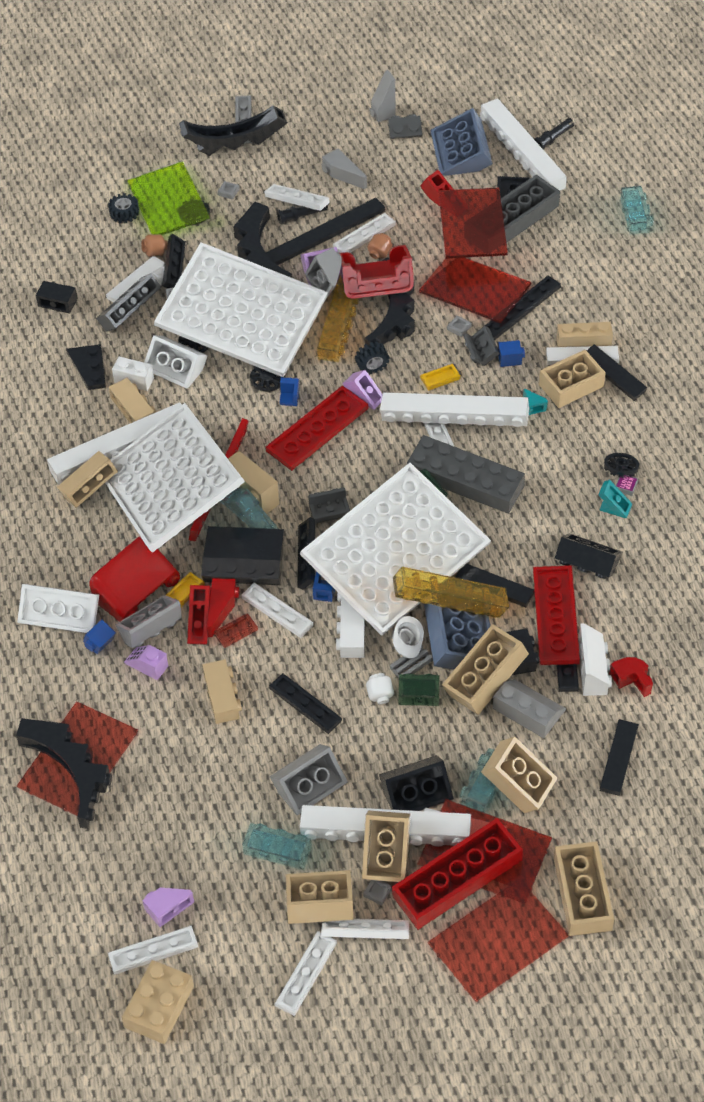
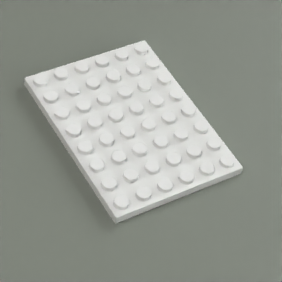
[154,242,328,377]
[105,403,245,552]
[300,463,491,636]

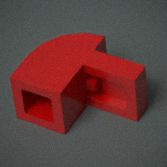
[609,657,653,697]

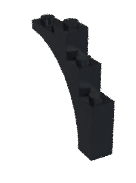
[179,105,288,156]
[233,202,292,278]
[365,257,415,345]
[16,718,112,829]

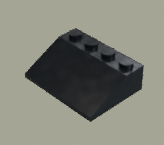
[201,526,284,585]

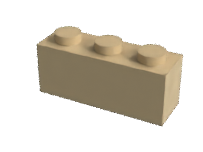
[556,322,613,347]
[109,378,156,423]
[57,451,118,508]
[202,659,242,724]

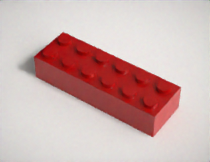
[392,818,523,930]

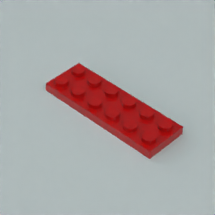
[265,385,369,471]
[533,565,580,665]

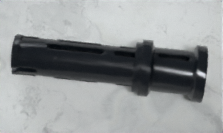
[534,118,574,150]
[276,205,328,225]

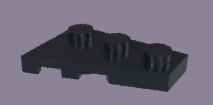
[66,344,106,390]

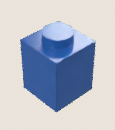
[498,340,525,367]
[83,620,116,654]

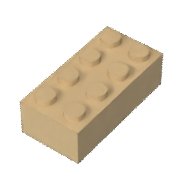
[442,624,529,715]
[553,841,614,936]

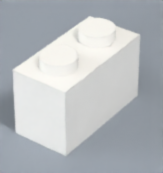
[112,357,154,391]

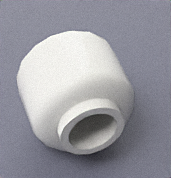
[366,673,394,704]

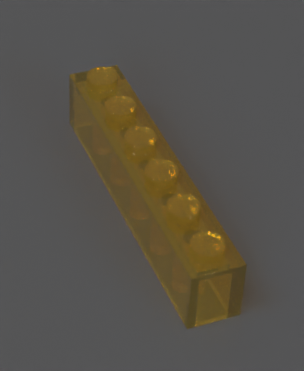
[317,274,360,362]
[393,566,509,618]

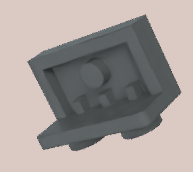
[387,114,423,139]
[463,326,500,366]
[308,488,350,524]

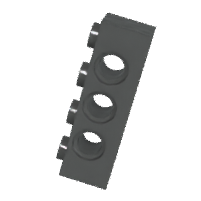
[96,273,161,332]

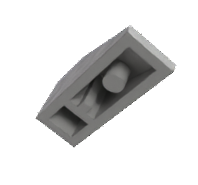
[370,70,395,122]
[321,149,367,189]

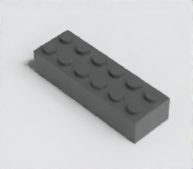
[464,174,561,256]
[407,435,525,514]

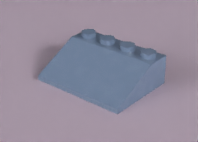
[430,108,492,176]
[423,588,490,669]

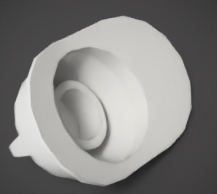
[392,616,424,658]

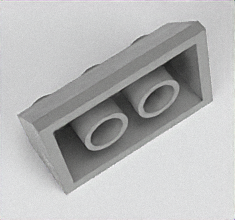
[305,248,342,301]
[115,595,182,648]
[493,679,566,738]
[270,744,348,815]

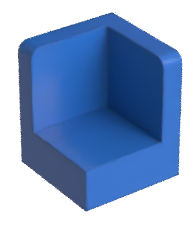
[279,378,300,406]
[313,572,335,602]

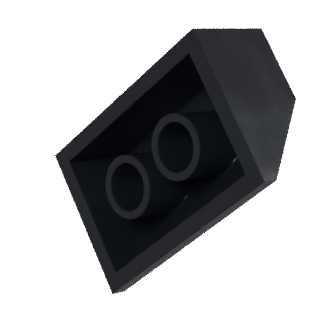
[554,533,623,579]
[379,755,454,811]

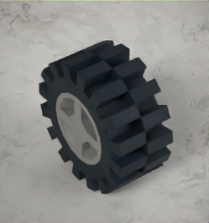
[108,193,139,224]
[355,342,390,375]

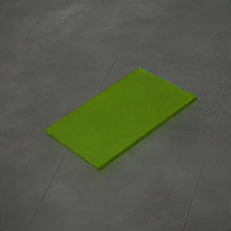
[127,161,210,235]

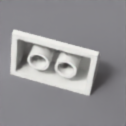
[144,335,208,388]
[578,624,612,696]

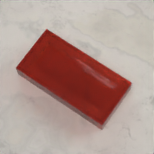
[214,613,258,648]

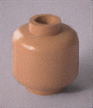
[367,233,392,259]
[141,234,168,257]

